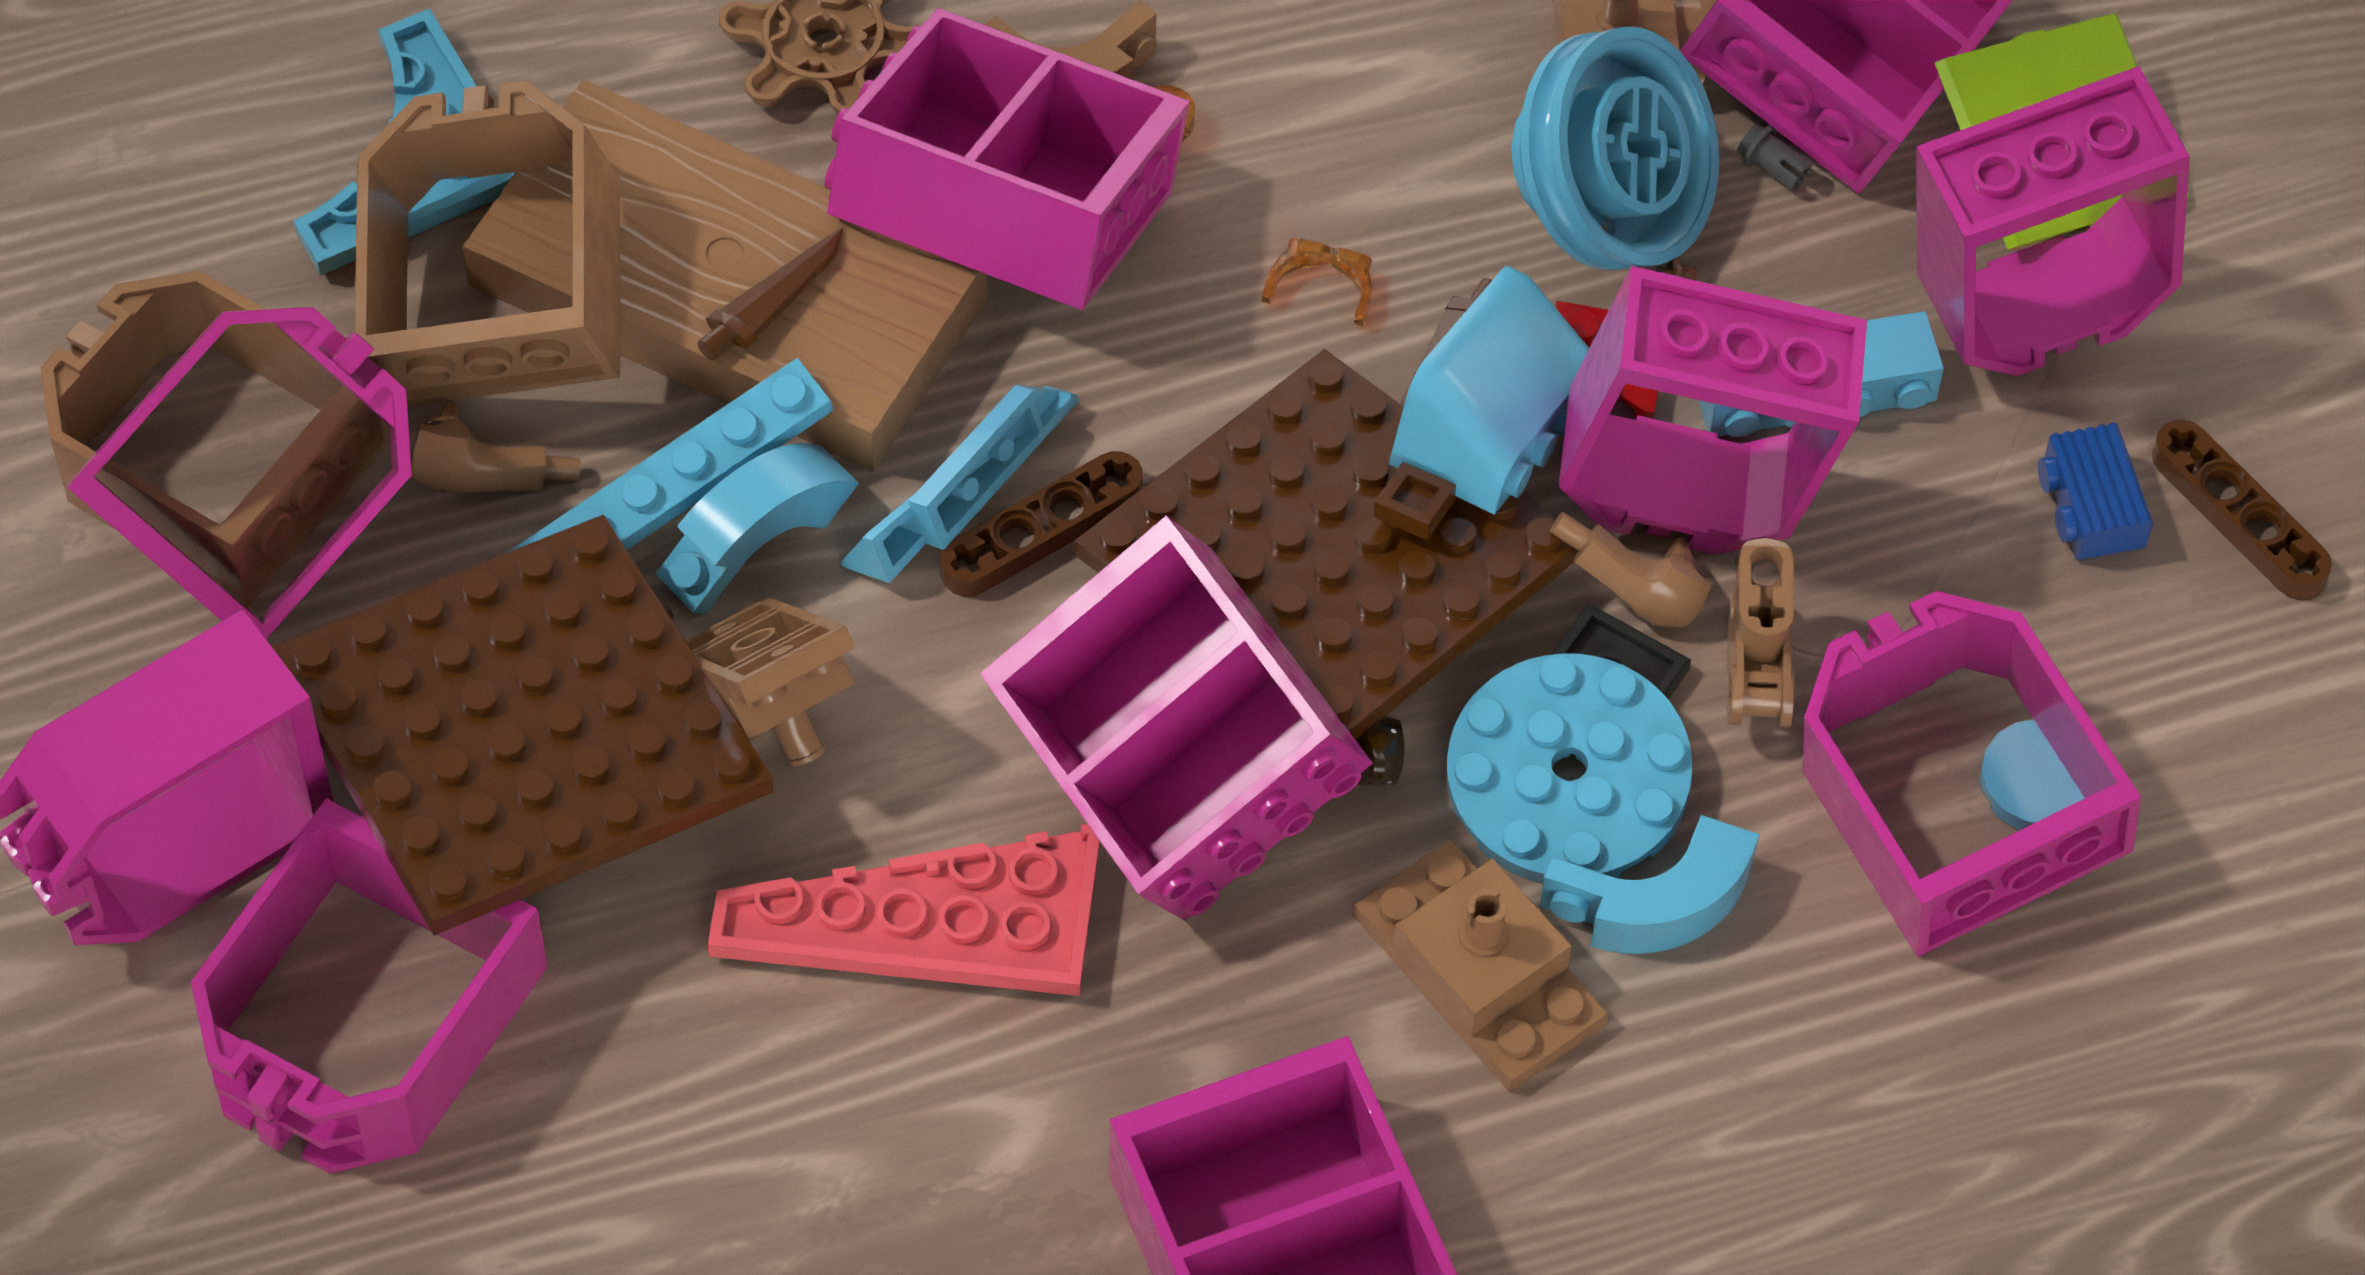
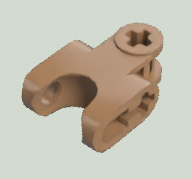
[1727,538,1794,727]

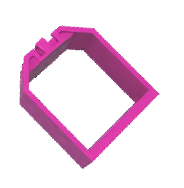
[1916,66,2190,376]
[1559,266,1867,555]
[67,307,412,639]
[1803,591,2141,957]
[0,609,334,945]
[191,798,548,1174]

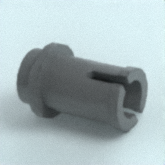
[1737,124,1814,192]

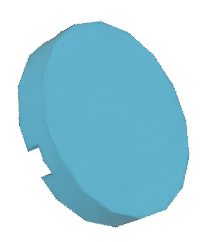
[1979,720,2084,830]

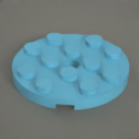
[1447,653,1692,883]

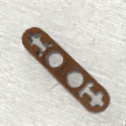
[2152,420,2332,600]
[941,451,1143,597]

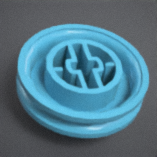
[1511,27,1719,271]

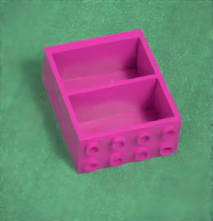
[1680,0,2013,194]
[824,8,1190,311]
[980,515,1373,921]
[1109,1036,1457,1275]

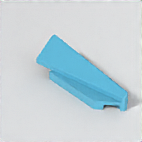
[840,385,1079,583]

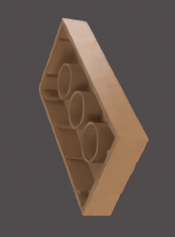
[462,79,988,472]

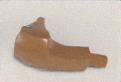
[410,401,580,494]
[1550,512,1711,628]

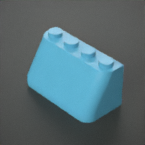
[1389,266,1589,515]

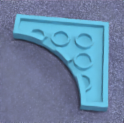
[293,8,515,276]

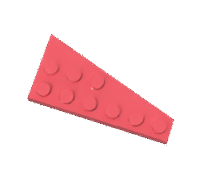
[707,824,1101,996]

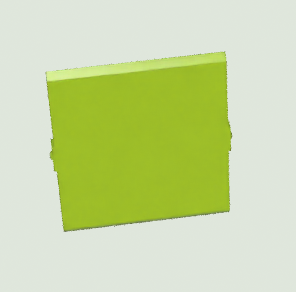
[1934,13,2190,251]

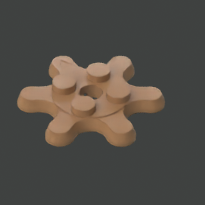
[719,0,913,115]

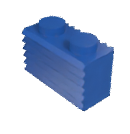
[2038,422,2153,560]

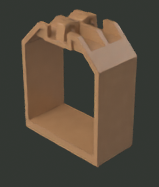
[355,80,620,406]
[40,270,390,608]

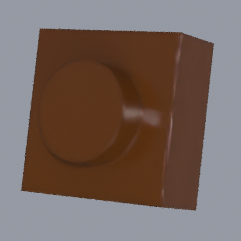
[1374,462,1456,540]

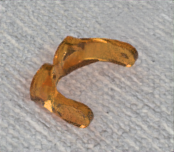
[1262,238,1372,326]

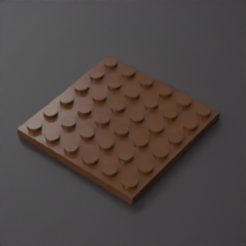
[1075,349,1578,740]
[272,514,773,936]

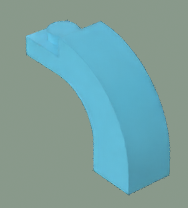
[656,443,859,614]
[1540,815,1760,954]

